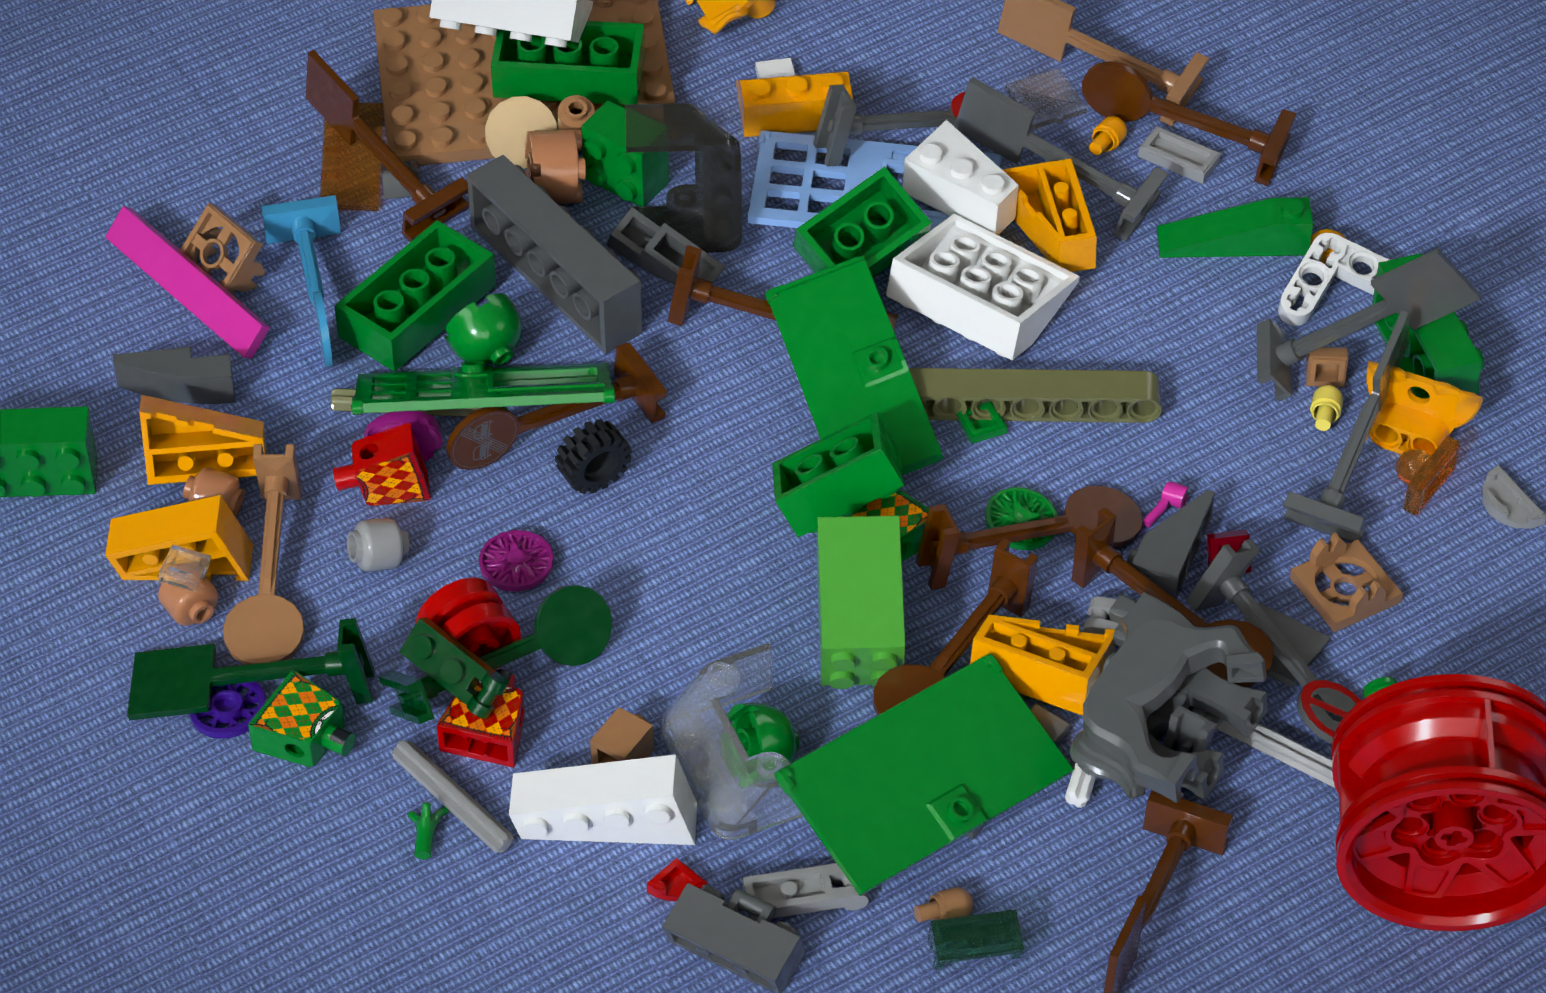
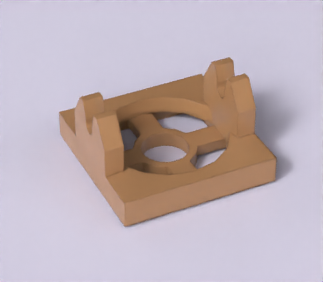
[180,203,265,295]
[1290,532,1403,633]

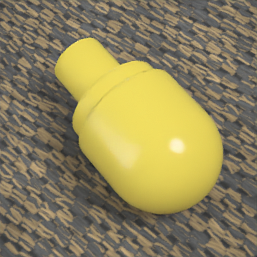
[1310,385,1343,431]

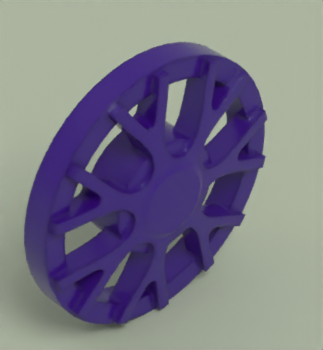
[189,682,266,739]

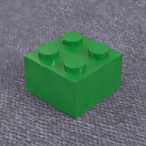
[581,100,669,208]

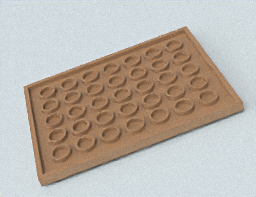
[373,0,681,166]

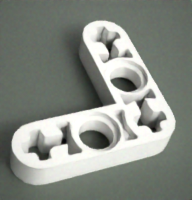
[1278,233,1389,326]

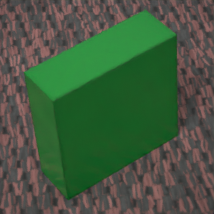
[956,401,1007,444]

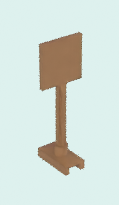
[998,0,1209,126]

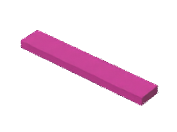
[105,206,270,359]

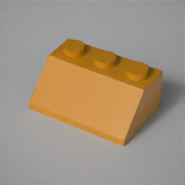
[736,71,853,137]

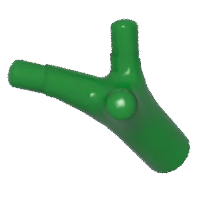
[408,802,450,860]

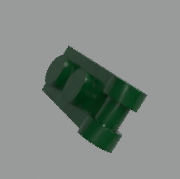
[399,617,509,719]

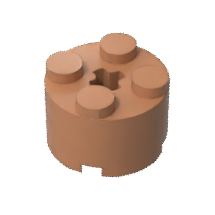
[525,129,586,204]

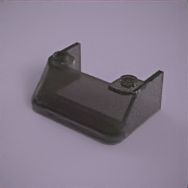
[625,103,742,253]

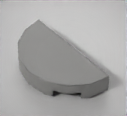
[1481,465,1546,529]

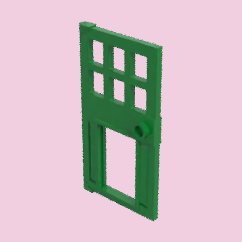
[351,360,616,415]

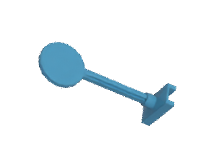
[261,195,341,368]

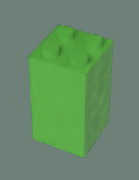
[816,516,905,689]

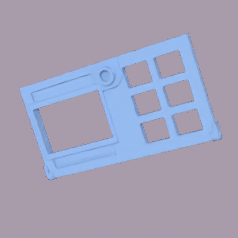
[748,130,1002,231]

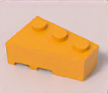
[139,395,267,485]
[105,495,254,581]

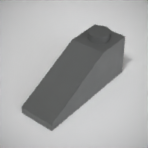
[1126,490,1215,599]

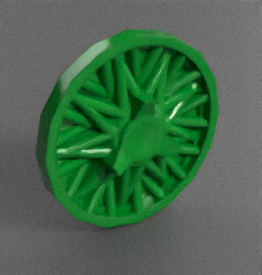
[984,487,1057,551]

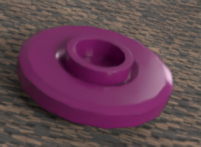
[478,530,554,592]

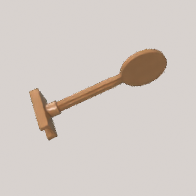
[223,444,305,665]

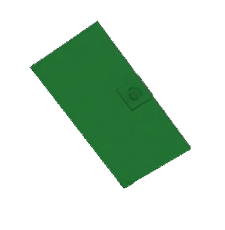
[774,653,1074,896]

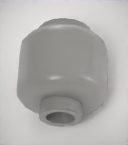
[347,518,409,572]

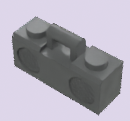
[662,883,805,993]

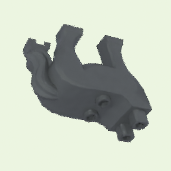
[1069,592,1268,803]

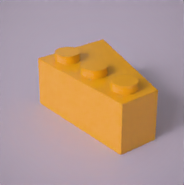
[1002,158,1097,272]
[970,615,1116,716]

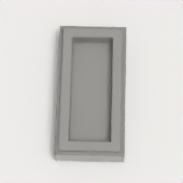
[1138,126,1221,184]

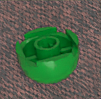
[444,293,522,366]
[723,702,800,787]

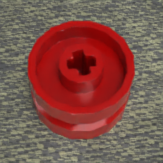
[415,577,521,670]

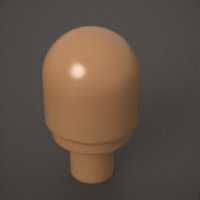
[914,887,974,925]

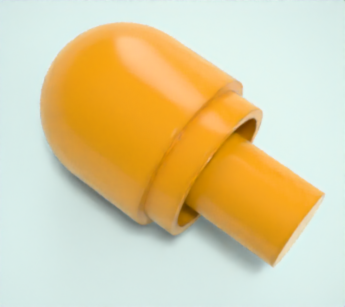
[1089,116,1127,155]

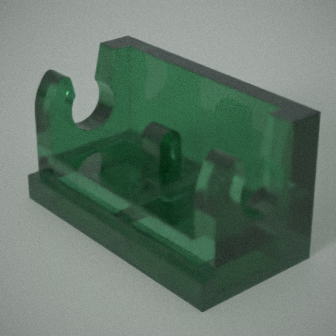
[927,909,1024,970]

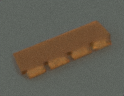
[320,102,383,211]

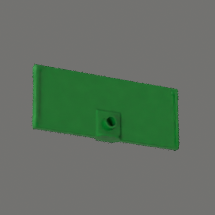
[765,256,944,475]

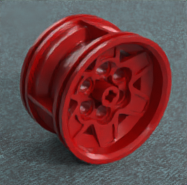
[1331,674,1546,931]

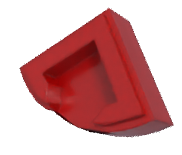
[646,858,707,901]

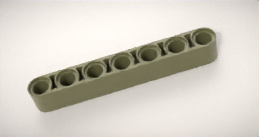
[909,368,1162,423]

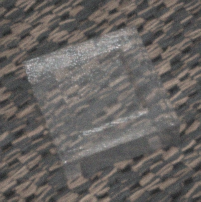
[158,544,211,592]

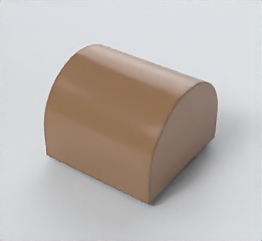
[1305,346,1348,388]

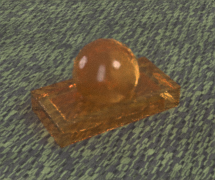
[1396,436,1460,516]

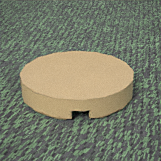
[485,96,557,170]

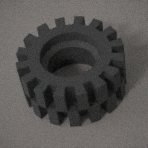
[555,419,632,494]

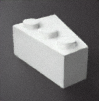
[903,120,1019,235]

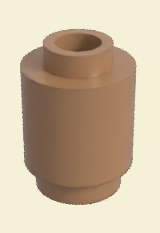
[558,95,595,135]

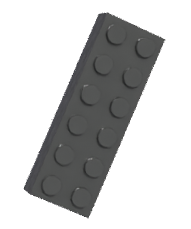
[467,155,643,354]

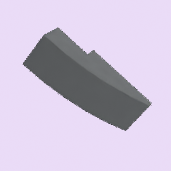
[606,207,725,285]
[113,347,235,404]

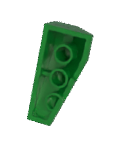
[1156,197,1313,258]

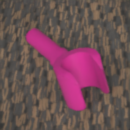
[1142,482,1188,528]

